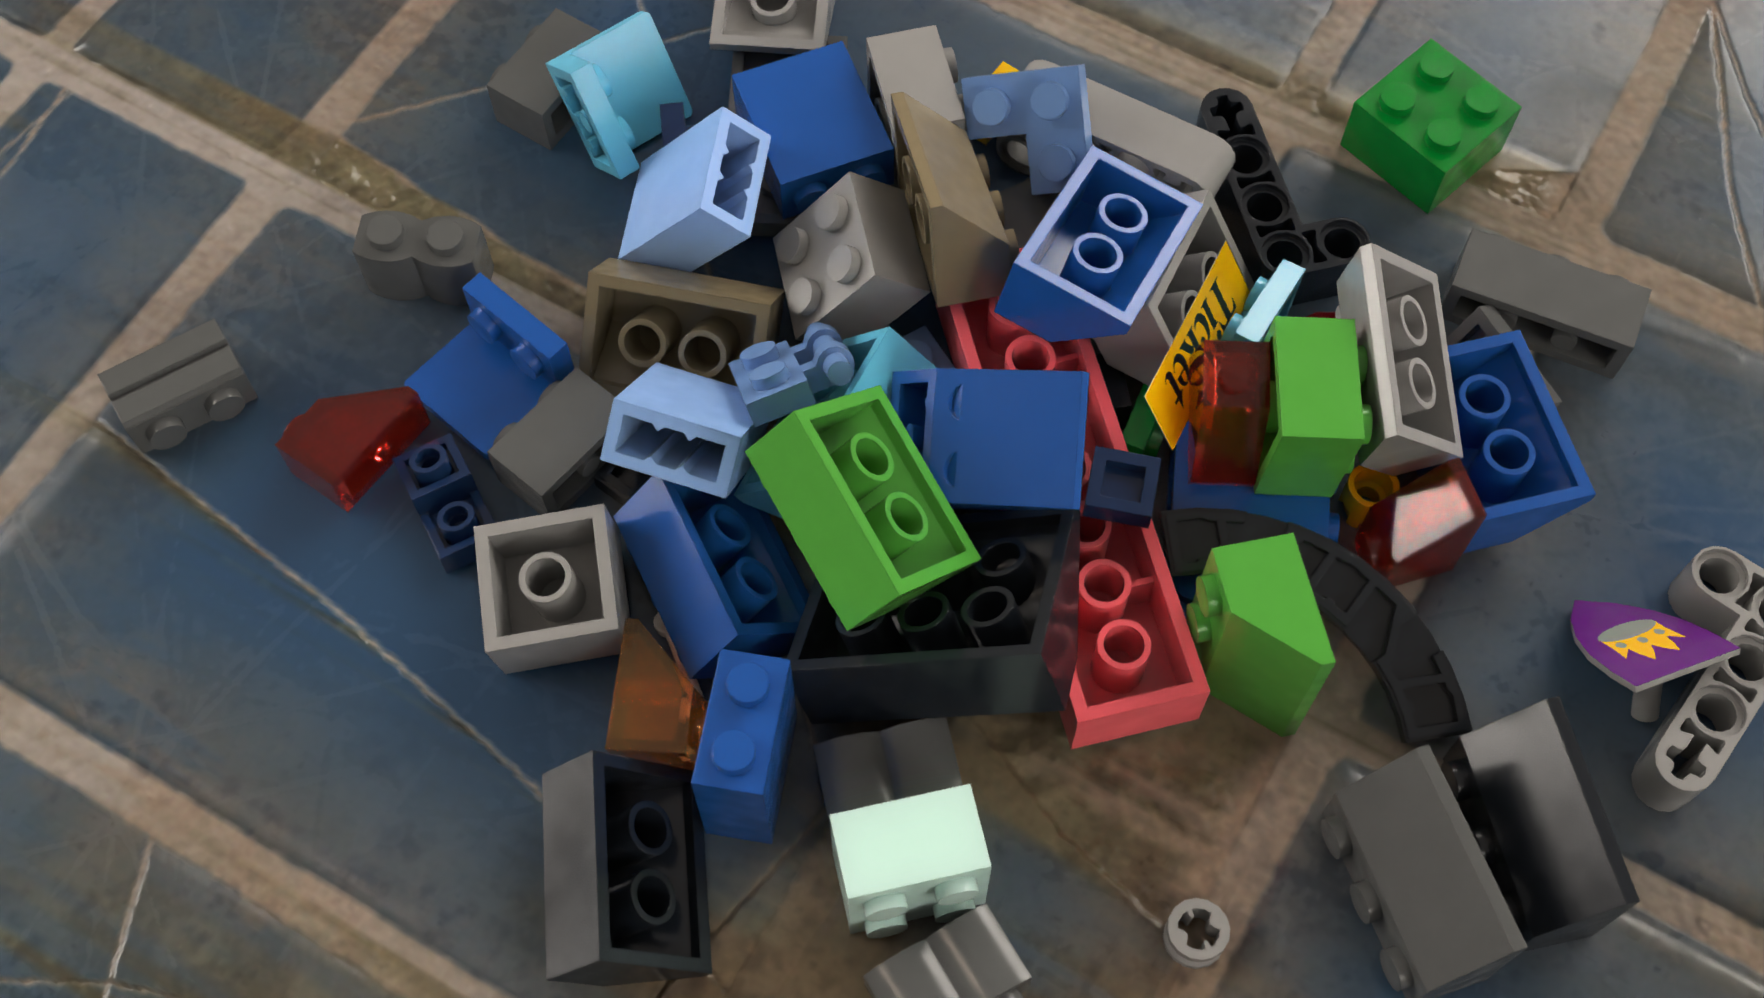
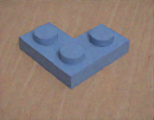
[961,64,1093,195]

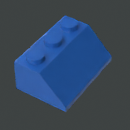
[994,145,1204,342]
[1416,330,1596,556]
[613,475,809,679]

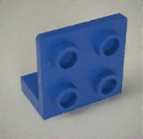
[404,272,575,460]

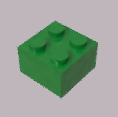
[1340,38,1522,214]

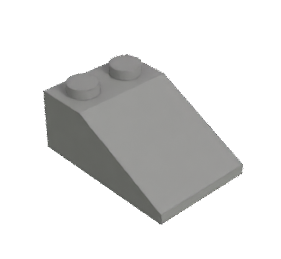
[709,0,835,55]

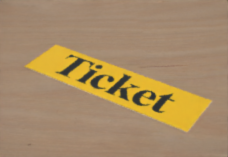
[1144,240,1250,451]

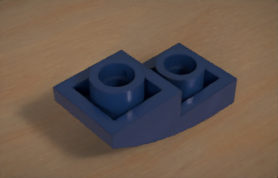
[392,433,495,574]

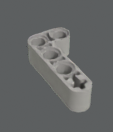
[996,60,1235,197]
[1631,546,1764,812]

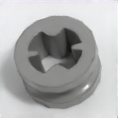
[1163,898,1230,969]

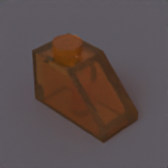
[605,618,708,770]

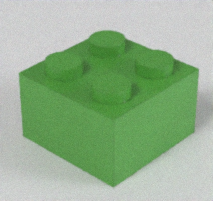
[1247,316,1373,497]

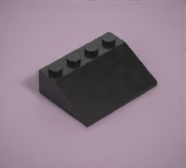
[786,510,1080,724]

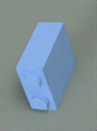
[618,106,771,272]
[600,362,768,499]

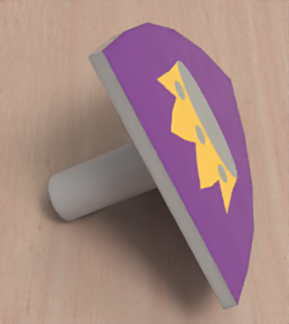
[1570,600,1741,722]

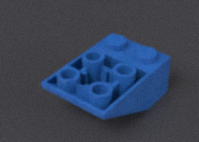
[891,368,1090,510]

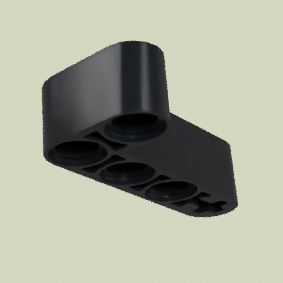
[1196,88,1371,306]

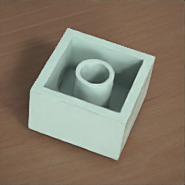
[829,784,992,938]

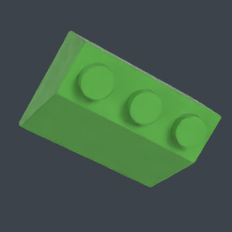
[745,385,981,631]
[1186,533,1336,737]

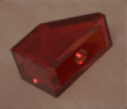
[1188,340,1270,486]
[275,386,431,512]
[1355,457,1487,586]

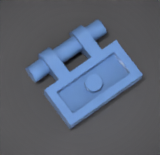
[728,322,855,428]

